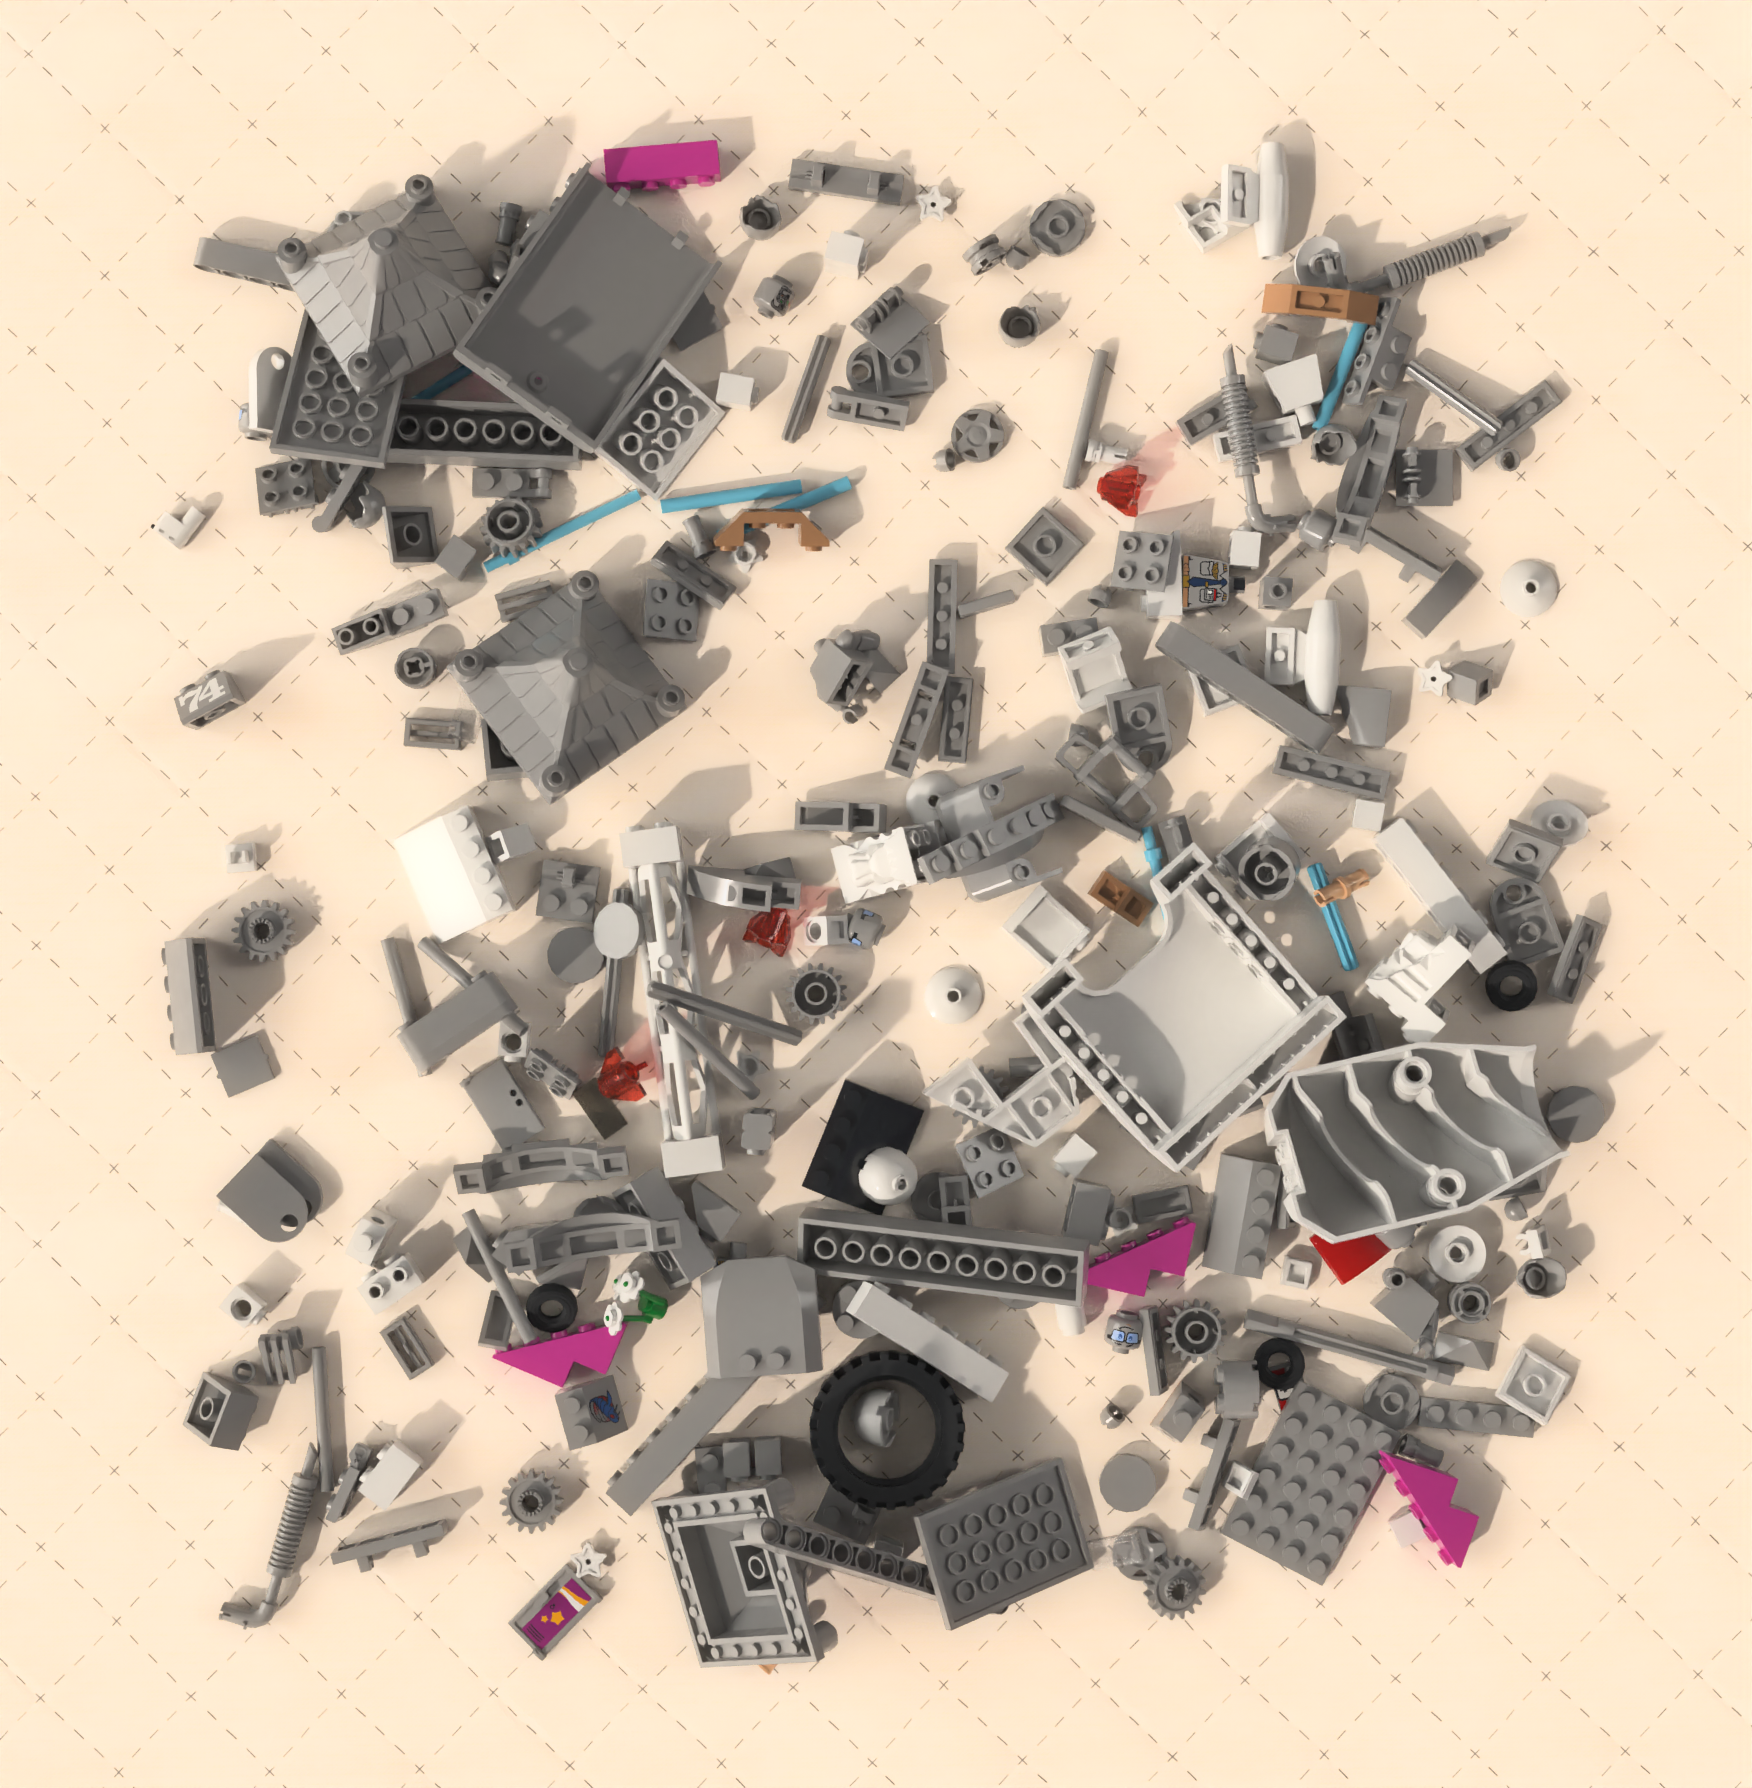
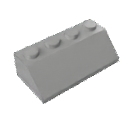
[161,937,217,1055]
[1201,1154,1281,1280]
[612,1166,717,1291]

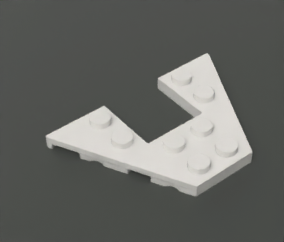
[922,1010,1080,1148]

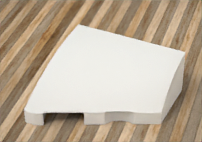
[1174,197,1251,254]

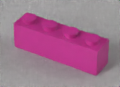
[603,140,721,193]

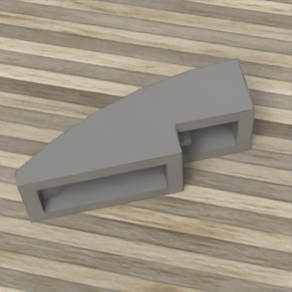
[1401,559,1478,640]
[794,801,887,833]

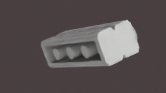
[741,1107,777,1156]

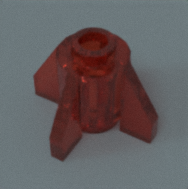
[1097,465,1147,518]
[742,907,791,957]
[598,1046,648,1102]

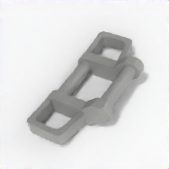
[1055,733,1158,831]

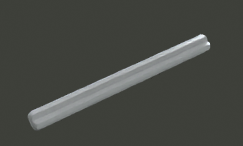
[598,888,629,1058]
[646,980,803,1046]

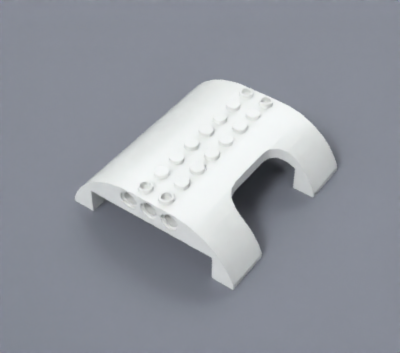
[1021,842,1347,1173]

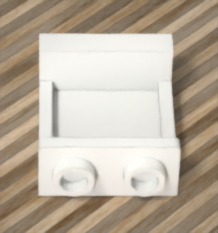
[1057,626,1133,714]
[1214,812,1306,901]
[1001,884,1091,971]

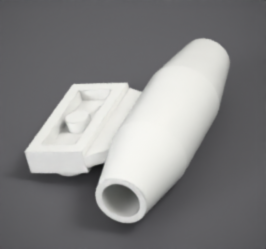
[1221,142,1289,261]
[1264,600,1341,716]

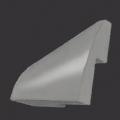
[1336,685,1392,748]

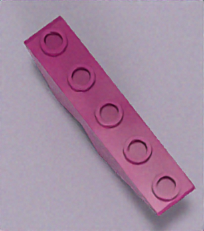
[1088,1216,1196,1297]
[492,1322,629,1388]
[1379,1450,1479,1568]

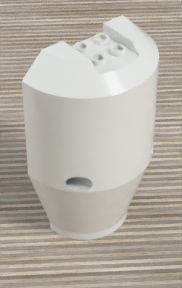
[1264,1042,1571,1244]

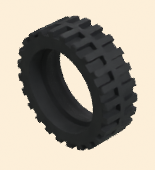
[809,1350,966,1511]

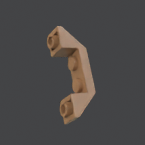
[1261,284,1379,325]
[713,508,830,551]

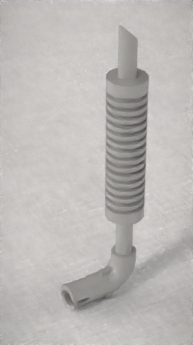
[1322,226,1512,293]
[1219,343,1297,537]
[218,1442,318,1630]

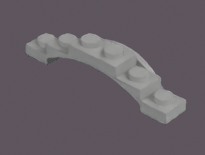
[1332,394,1407,548]
[917,793,1065,885]
[453,1138,630,1195]
[504,1212,683,1273]

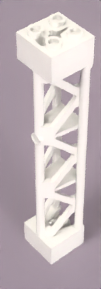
[619,821,726,1178]

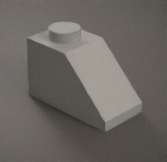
[691,1179,742,1243]

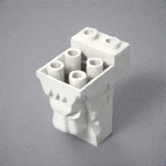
[831,820,948,904]
[1365,924,1476,1044]

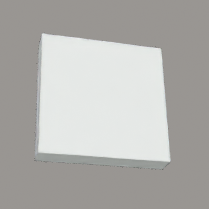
[1186,644,1249,717]
[1494,1345,1572,1426]

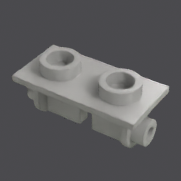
[1157,815,1193,863]

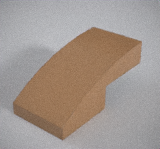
[1087,870,1154,927]

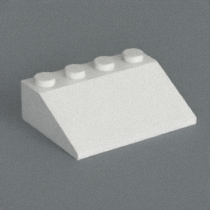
[593,357,726,501]
[393,805,517,945]

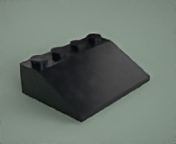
[802,1078,925,1215]

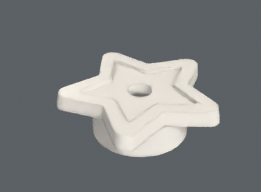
[916,186,952,222]
[727,538,764,574]
[1417,660,1453,697]
[736,1050,768,1082]
[1105,1203,1138,1239]
[570,1542,607,1578]

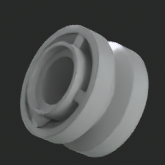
[1447,1281,1492,1324]

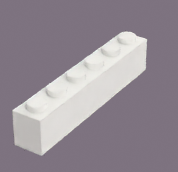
[1370,817,1508,974]
[846,1281,1010,1403]

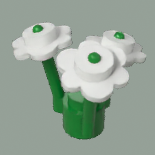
[604,1269,668,1335]

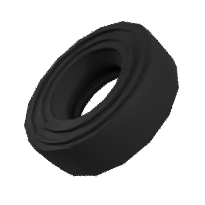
[1485,960,1538,1012]
[526,1283,578,1333]
[1253,1338,1305,1390]

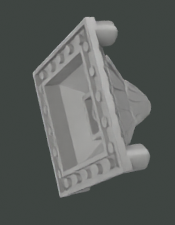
[275,174,497,398]
[446,570,688,806]
[651,1477,838,1668]

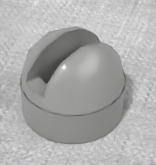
[1006,245,1031,270]
[932,448,956,472]
[1495,448,1521,472]
[1087,584,1112,608]
[1068,723,1089,747]
[1504,1196,1529,1222]
[232,1360,256,1384]
[1100,1403,1125,1429]

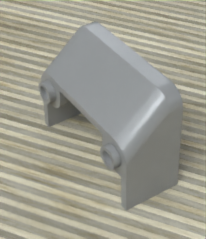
[936,765,1064,903]
[396,970,520,1076]

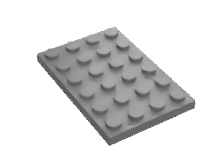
[269,309,408,469]
[1219,1380,1402,1586]
[913,1457,1094,1631]

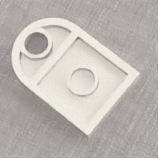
[249,346,292,434]

